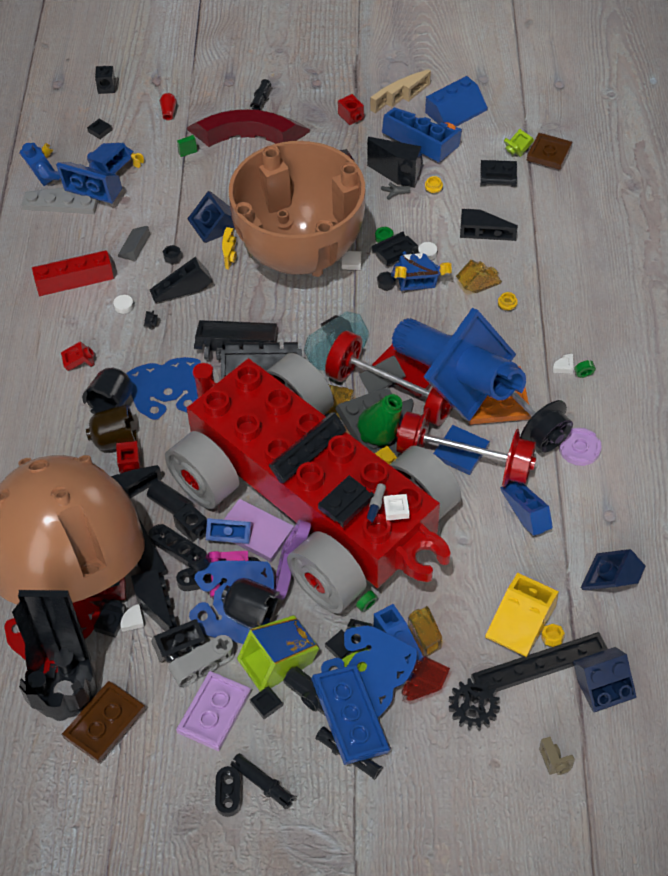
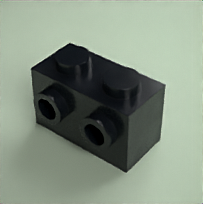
[151,619,205,663]

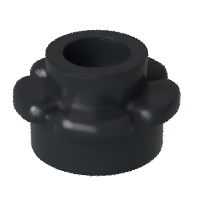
[144,310,158,329]

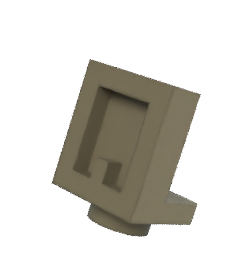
[539,737,575,775]

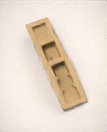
[370,69,431,114]

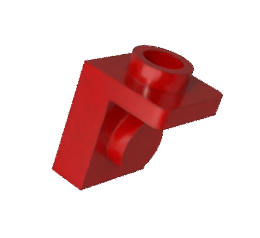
[61,341,95,371]

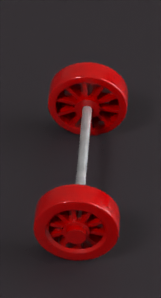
[325,330,453,426]

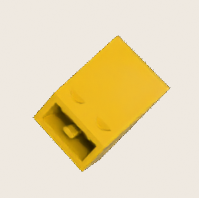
[485,573,559,657]

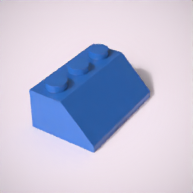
[425,76,488,127]
[56,162,122,204]

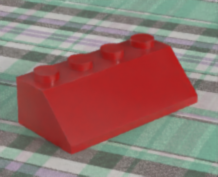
[32,250,114,296]

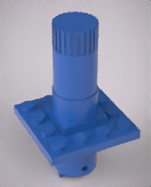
[392,308,526,421]

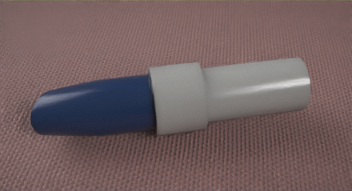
[367,484,386,523]

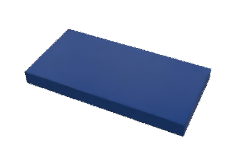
[311,664,390,765]

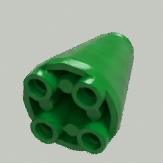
[357,394,403,445]

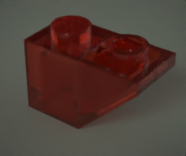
[401,656,450,703]

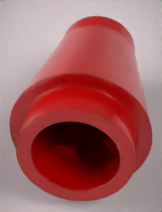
[159,93,177,120]

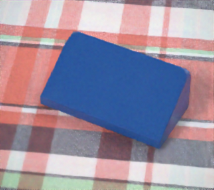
[205,518,252,544]

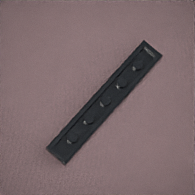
[471,632,608,692]

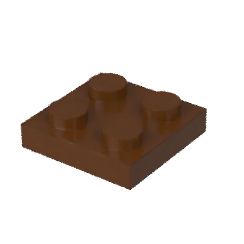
[526,133,573,170]

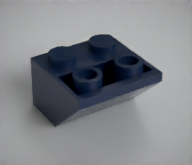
[573,647,637,712]

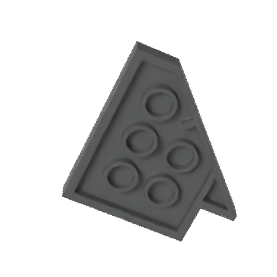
[335,387,413,457]

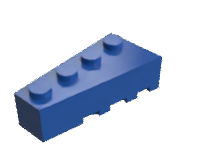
[382,107,462,162]

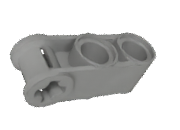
[168,635,235,688]

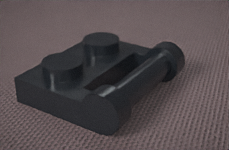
[480,160,517,187]

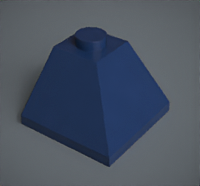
[187,191,234,243]
[580,549,646,590]

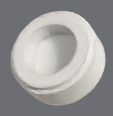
[418,242,437,260]
[113,295,134,314]

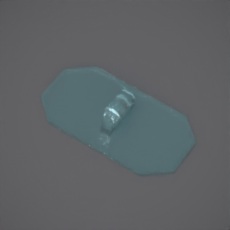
[304,311,369,371]

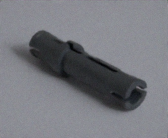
[315,726,383,780]
[230,753,295,809]

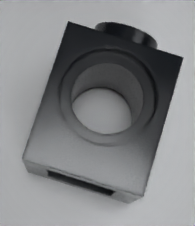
[95,66,116,94]
[173,503,207,542]

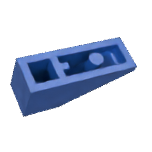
[500,481,553,536]

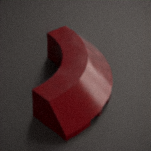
[187,109,310,147]

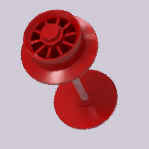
[396,407,536,488]

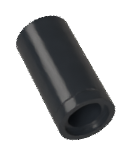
[147,480,193,515]

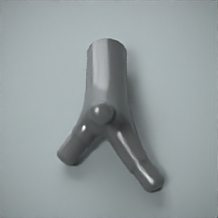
[381,182,410,200]

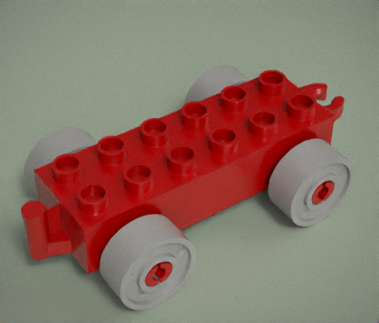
[165,353,461,613]

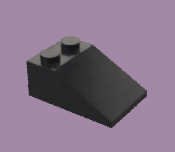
[367,137,421,188]

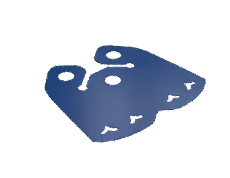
[126,357,201,420]
[189,561,274,644]
[321,626,417,718]

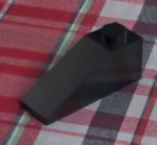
[460,209,518,241]
[149,256,213,303]

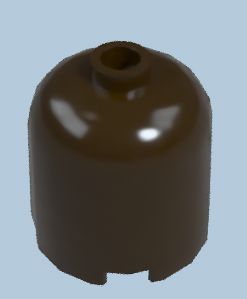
[86,405,138,451]

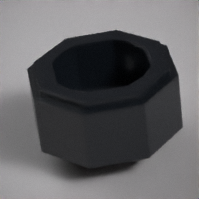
[162,245,182,264]
[377,271,396,290]

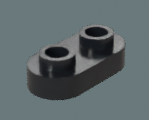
[215,766,241,817]

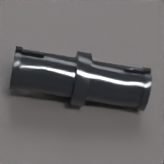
[250,79,272,110]

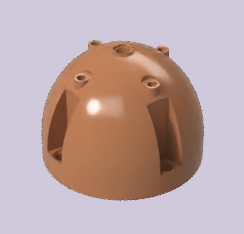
[229,141,365,277]
[0,455,145,604]

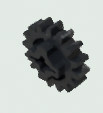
[449,678,500,731]

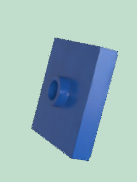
[433,425,490,475]

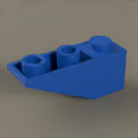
[373,604,429,681]

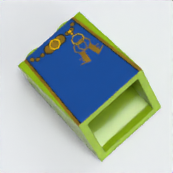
[237,615,319,691]

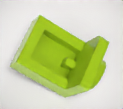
[504,129,534,157]

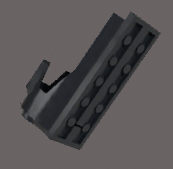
[12,590,97,721]

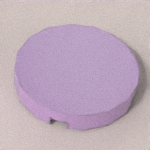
[559,428,601,466]

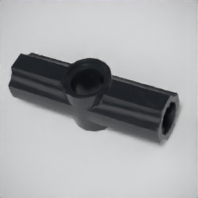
[283,666,326,717]

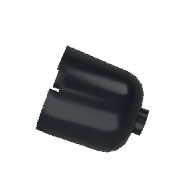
[82,367,133,414]
[221,578,280,629]

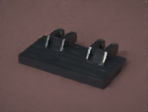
[194,320,277,360]

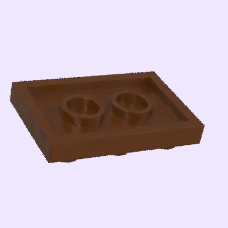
[62,681,146,763]

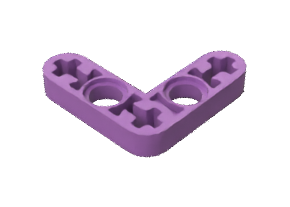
[274,519,311,600]

